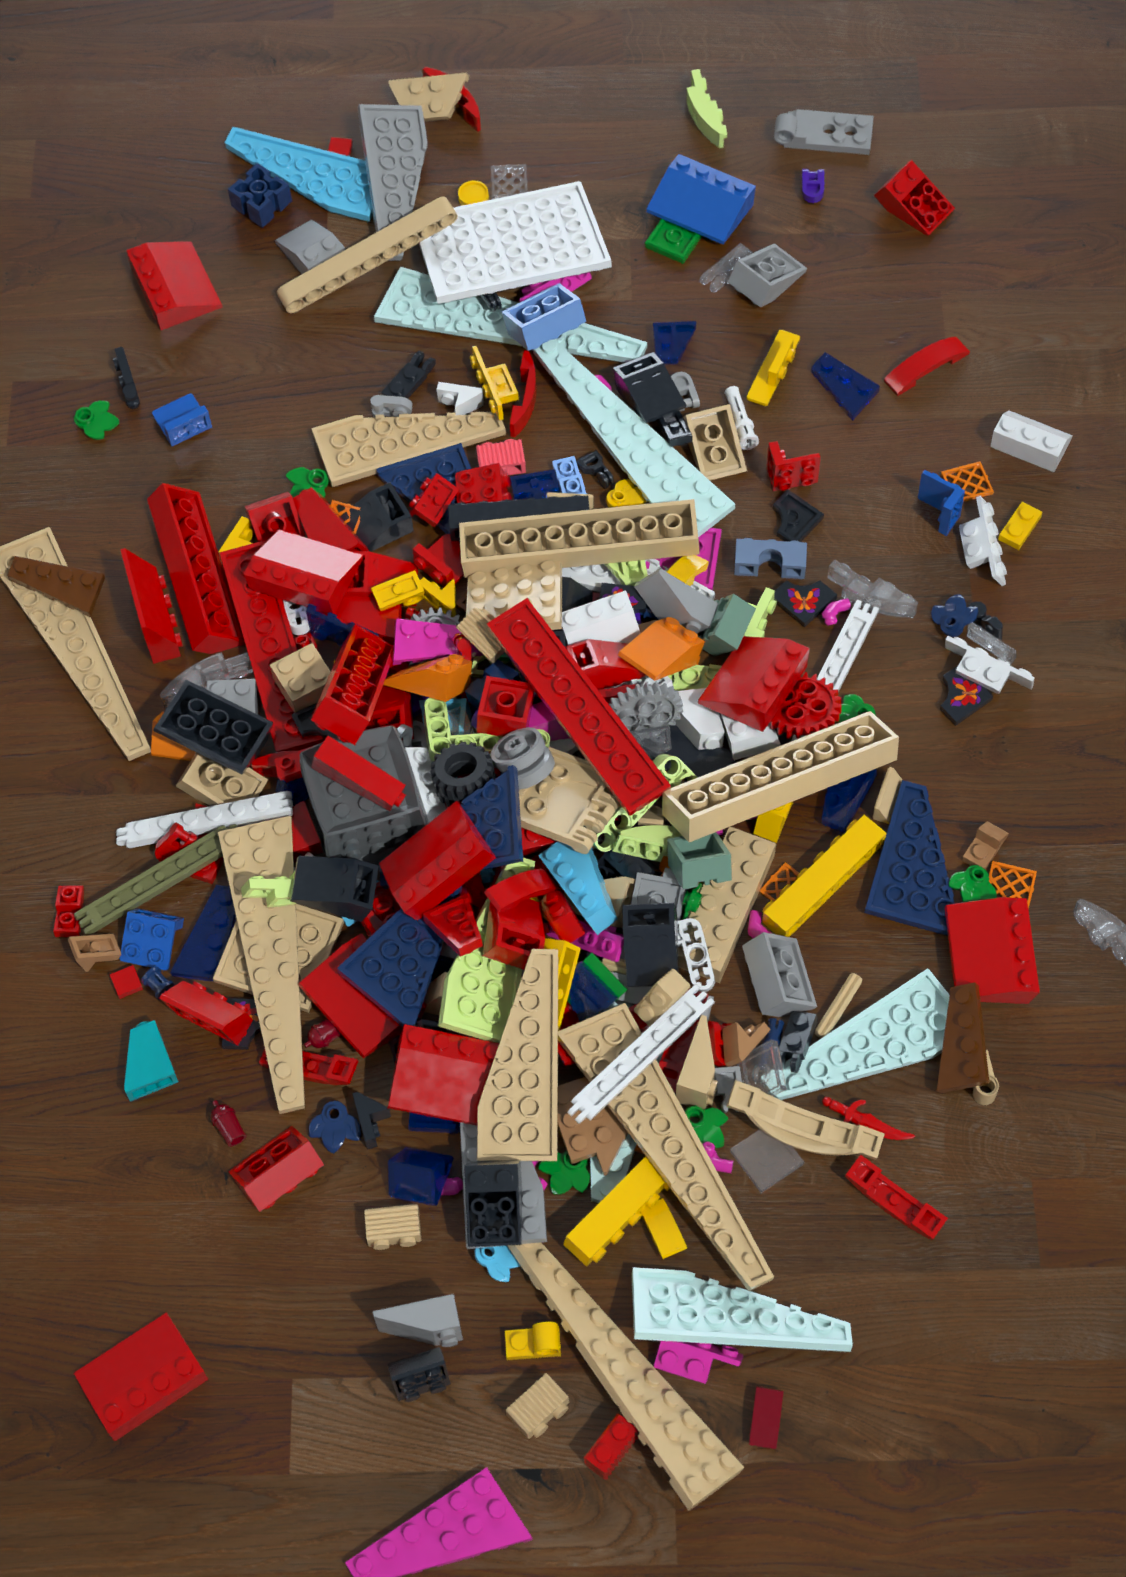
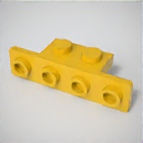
[747,330,800,406]
[470,346,519,421]

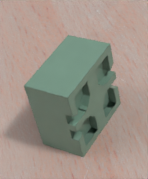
[697,594,756,657]
[667,832,732,889]

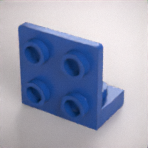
[152,393,212,446]
[918,470,965,536]
[120,908,184,970]

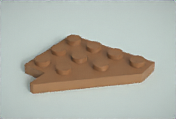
[557,1077,628,1176]

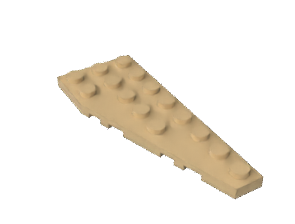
[311,412,506,487]
[477,949,558,1161]

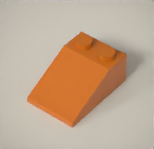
[618,617,705,681]
[383,654,472,702]

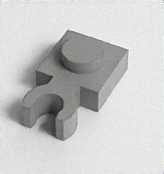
[714,1066,742,1113]

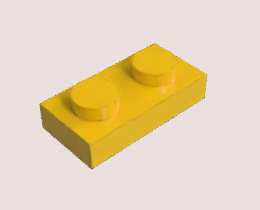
[998,502,1042,550]

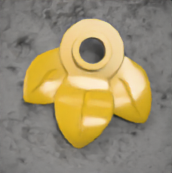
[606,479,647,508]

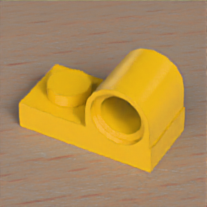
[371,570,425,611]
[505,1322,561,1360]

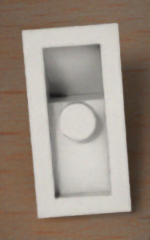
[437,382,484,415]

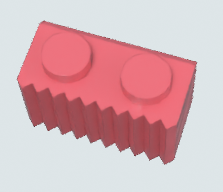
[476,439,526,475]

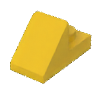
[219,516,253,562]
[420,577,456,618]
[753,802,793,843]

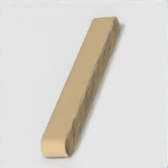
[277,197,458,313]

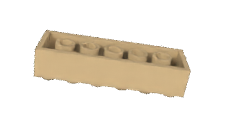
[678,826,776,983]

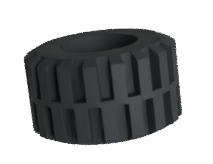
[430,742,496,807]

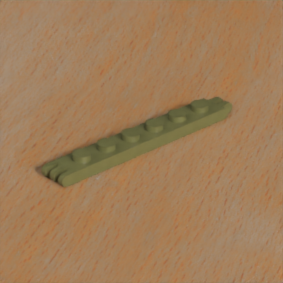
[74,824,238,936]

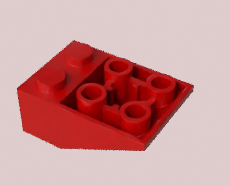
[873,160,955,236]
[344,551,418,606]
[566,639,646,690]
[365,685,414,740]
[483,899,545,970]

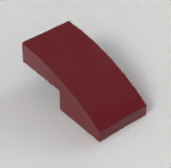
[749,1386,784,1449]

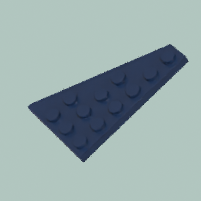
[376,443,471,542]
[379,765,523,889]
[865,780,955,936]
[337,885,463,1027]

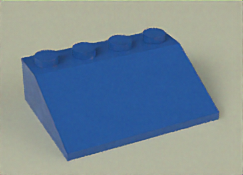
[646,154,756,244]

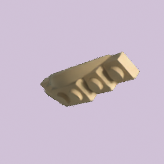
[726,1080,884,1160]

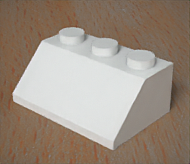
[990,411,1072,472]
[562,591,641,645]
[719,713,781,760]

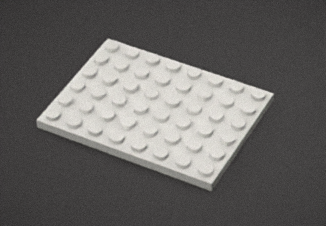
[419,181,612,304]

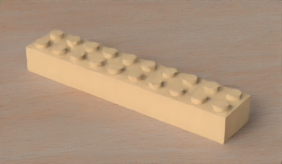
[459,499,700,578]
[662,711,899,842]

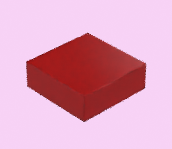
[328,137,353,157]
[110,965,143,999]

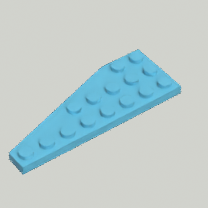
[225,127,373,222]

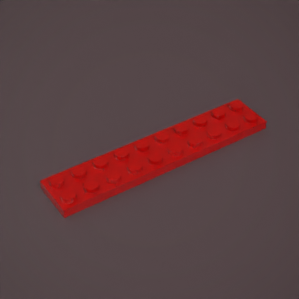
[219,540,324,752]
[486,598,671,816]

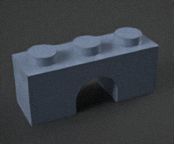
[734,538,807,579]

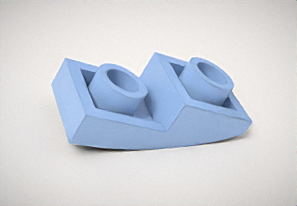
[552,456,586,494]

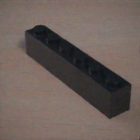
[448,495,590,541]

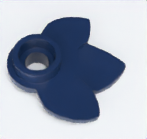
[931,594,978,637]
[309,1101,361,1154]

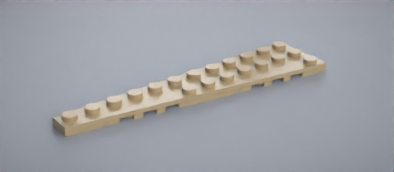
[0,527,151,761]
[218,816,305,1114]
[558,1003,774,1291]
[508,1242,744,1511]

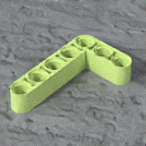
[424,698,550,765]
[592,754,698,852]

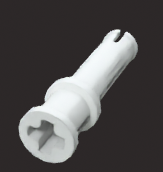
[725,386,759,450]

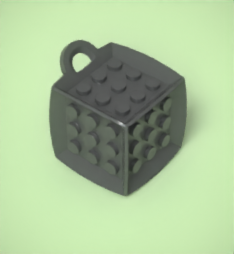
[300,724,427,869]

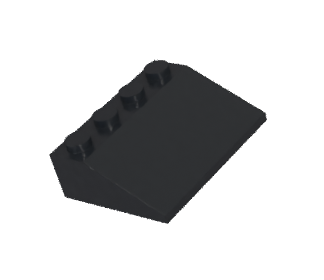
[153,679,273,774]

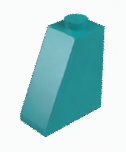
[124,1020,179,1101]

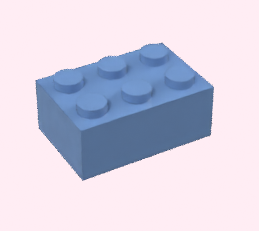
[502,283,586,351]

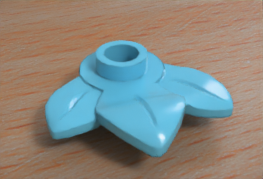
[474,1246,521,1282]

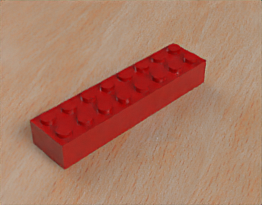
[311,623,394,745]

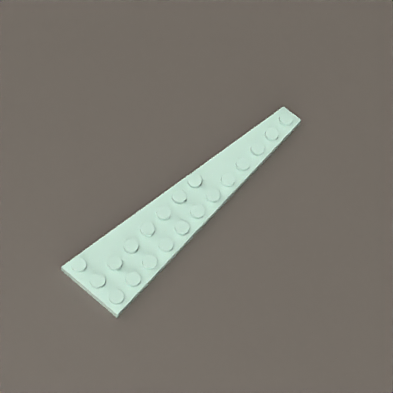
[374,267,647,363]
[533,340,735,537]

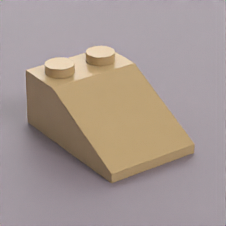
[683,404,747,481]
[176,752,268,806]
[676,1015,718,1110]

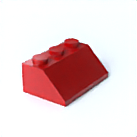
[159,980,253,1046]
[228,1126,324,1212]

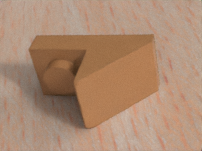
[962,821,1009,870]
[68,934,122,972]
[723,1022,770,1067]

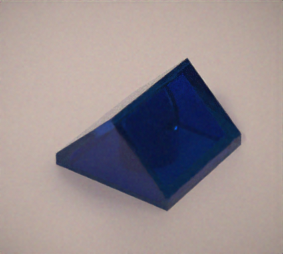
[388,1147,454,1206]

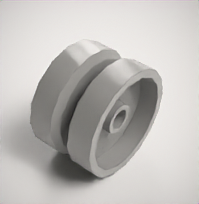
[491,727,555,790]

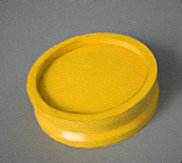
[458,181,489,206]

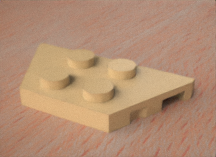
[389,73,469,121]

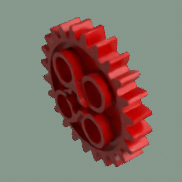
[770,672,842,739]

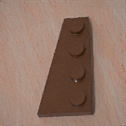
[7,556,105,617]
[937,982,990,1093]

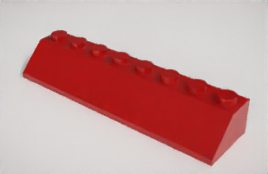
[147,483,245,654]

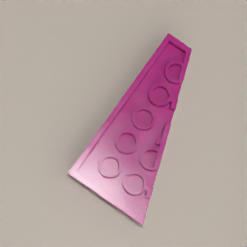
[345,1467,533,1577]

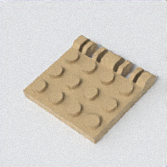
[519,747,620,854]

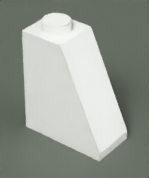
[675,688,725,750]

